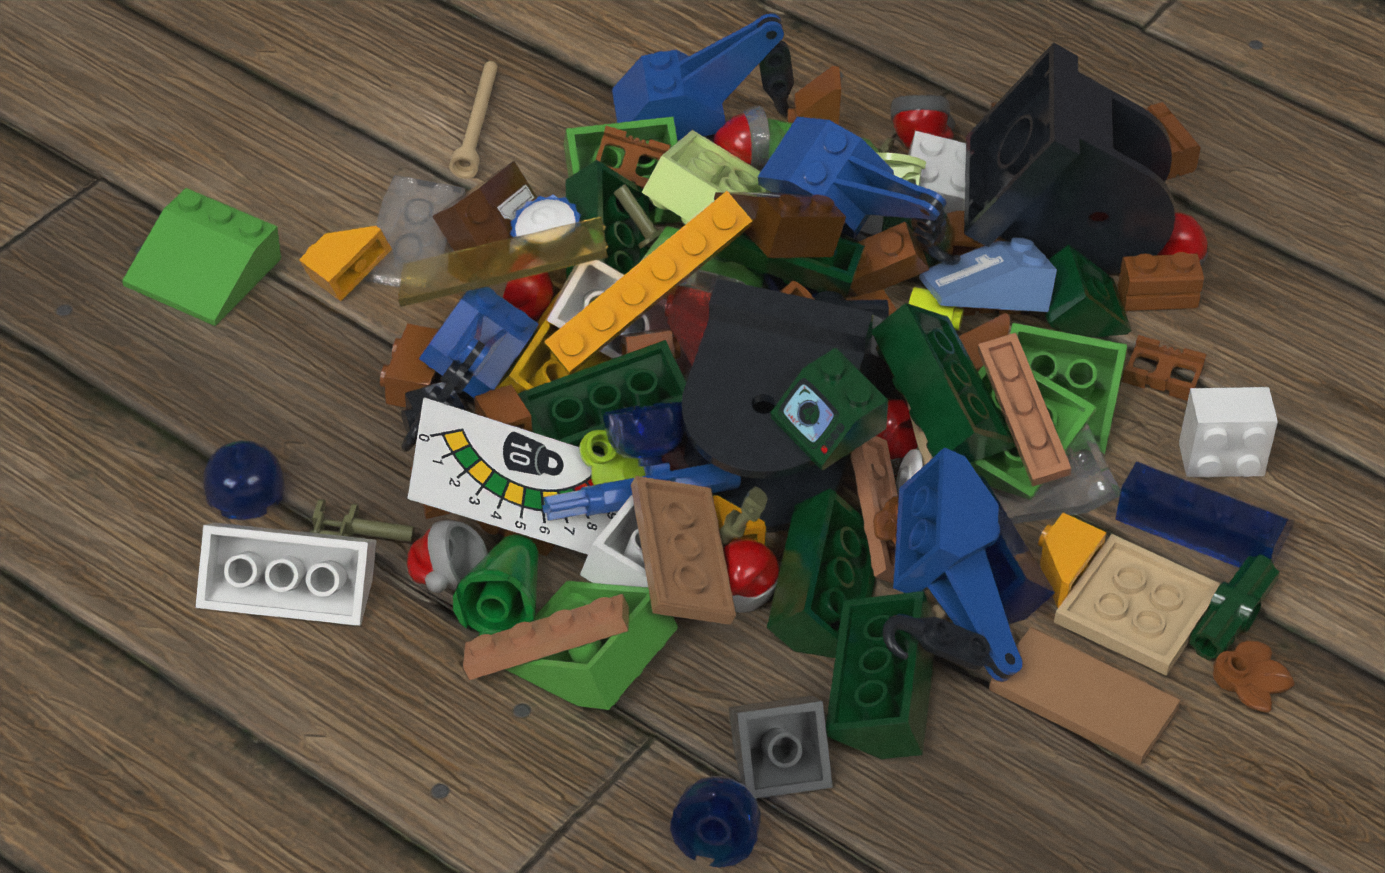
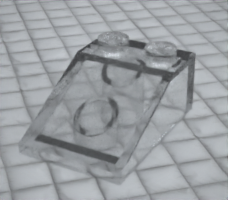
[363,175,466,294]
[985,422,1123,526]

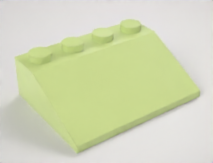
[642,130,770,224]

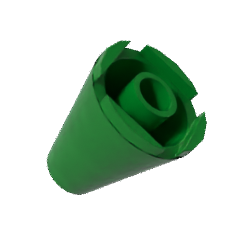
[453,534,539,636]

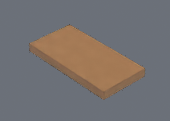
[631,476,736,625]
[989,627,1181,765]

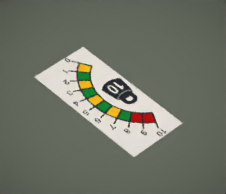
[407,398,618,554]

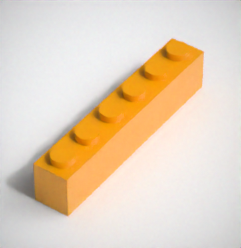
[544,191,752,375]

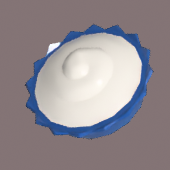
[510,194,581,257]

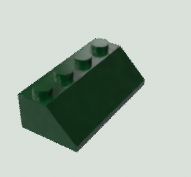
[565,160,650,280]
[713,232,865,300]
[872,303,1015,463]
[517,340,686,455]
[767,488,875,658]
[826,591,935,759]

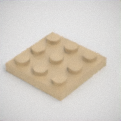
[1054,534,1220,676]

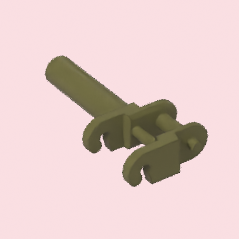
[613,184,663,249]
[720,486,768,548]
[310,499,415,542]

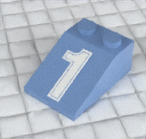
[919,238,1057,312]

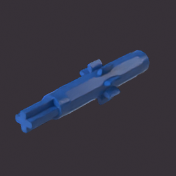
[542,462,741,521]

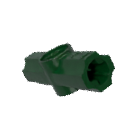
[1189,554,1280,661]

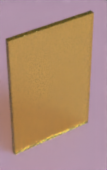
[398,216,608,307]

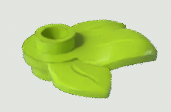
[579,424,650,485]

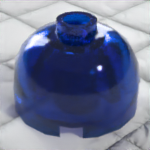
[603,402,685,466]
[203,440,285,520]
[670,776,761,868]

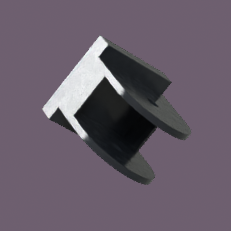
[964,42,1175,275]
[682,279,873,533]

